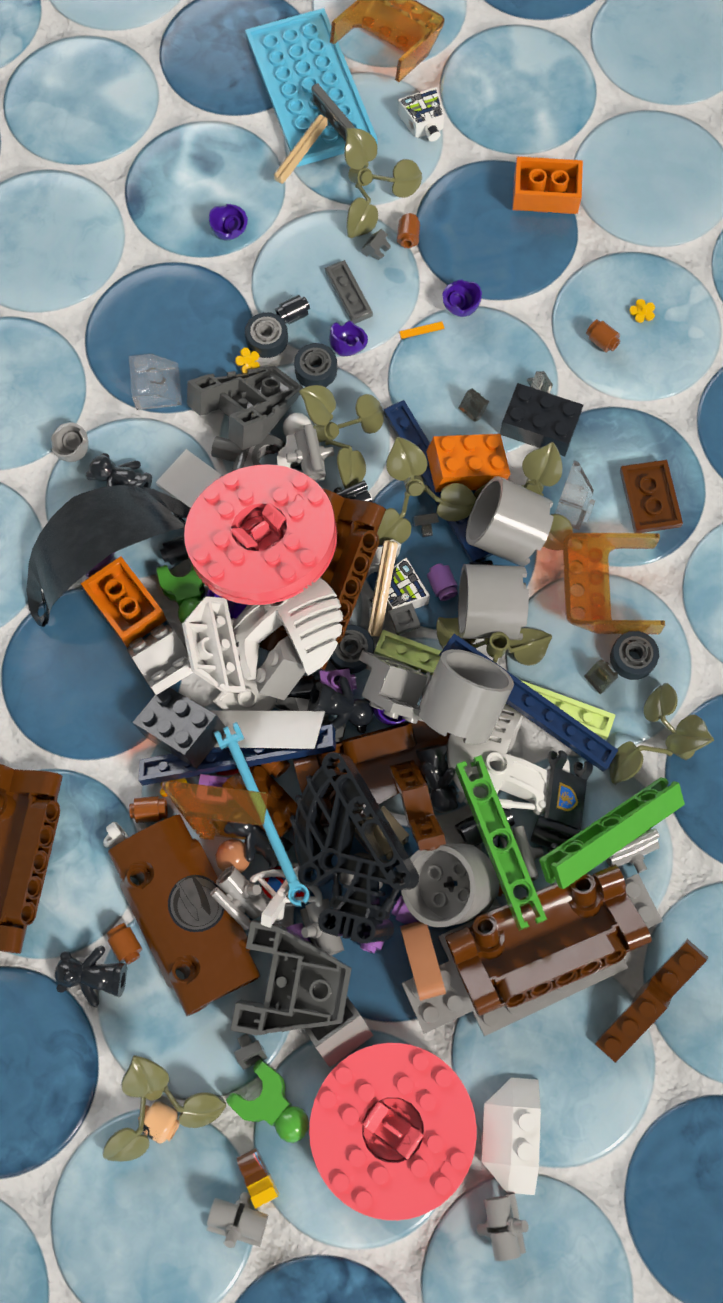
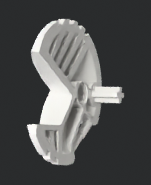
[231,578,343,680]
[447,704,570,815]

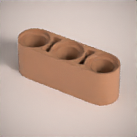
[400,921,446,1001]

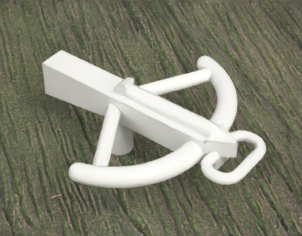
[250,863,322,928]

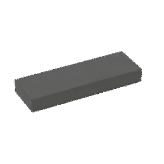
[311,83,355,142]
[325,260,373,324]

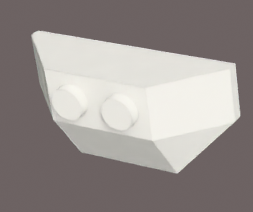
[182,596,246,693]
[481,1078,541,1195]

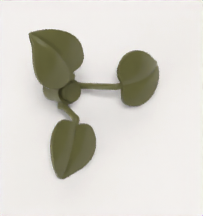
[344,128,422,238]
[299,385,384,489]
[377,437,477,545]
[474,442,573,550]
[436,617,552,666]
[609,683,714,785]
[103,1055,226,1162]

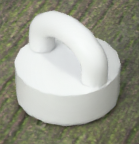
[103,822,129,848]

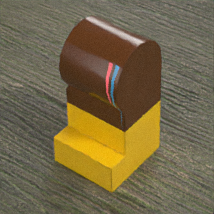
[236,1148,280,1209]

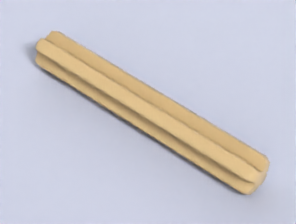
[274,115,328,184]
[367,540,398,636]

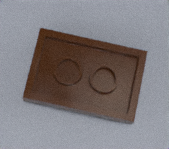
[620,460,683,534]
[222,765,298,838]

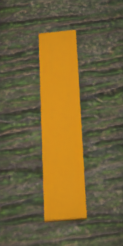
[399,322,445,339]

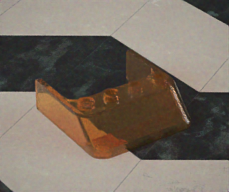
[330,0,445,82]
[563,533,665,635]
[162,781,268,840]

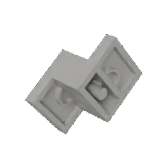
[126,624,193,695]
[359,650,428,724]

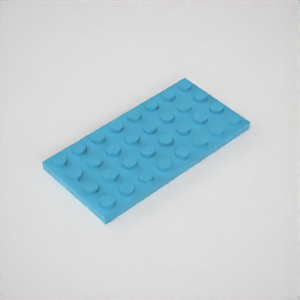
[245,8,377,167]

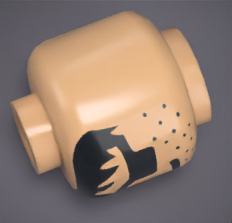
[138,1101,180,1144]

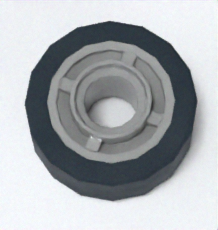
[245,312,288,358]

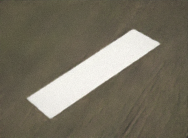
[209,710,325,749]

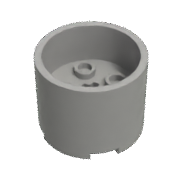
[466,476,554,566]
[458,564,529,640]
[419,650,514,744]
[401,843,499,927]

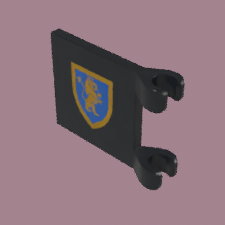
[544,750,593,830]

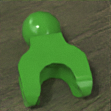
[156,565,206,623]
[226,1060,309,1143]

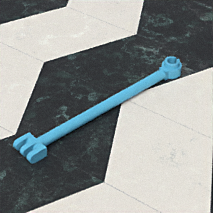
[214,722,310,906]

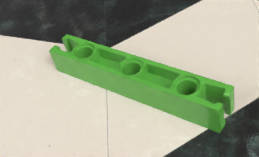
[455,755,547,931]
[539,777,685,889]

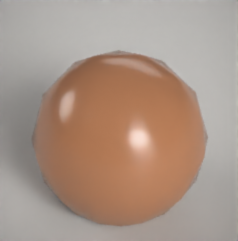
[215,839,250,873]

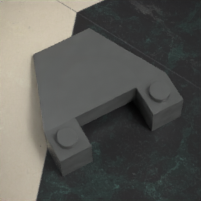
[187,366,303,450]
[231,920,352,1035]

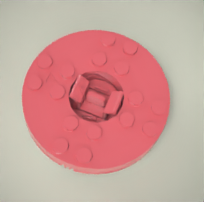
[184,465,337,605]
[309,1043,477,1221]

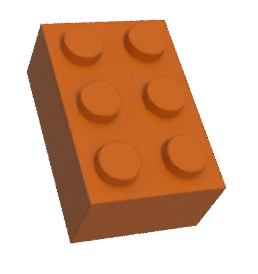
[512,156,583,214]
[426,434,510,492]
[81,556,167,648]

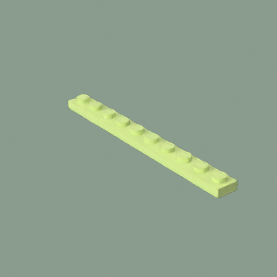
[374,630,616,740]

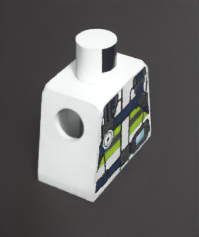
[398,87,444,141]
[368,558,430,610]

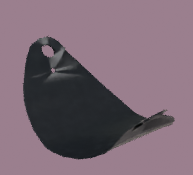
[26,485,191,627]

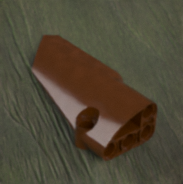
[293,720,450,828]

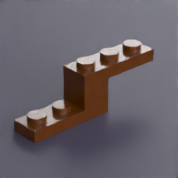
[390,760,446,851]
[595,939,708,1063]

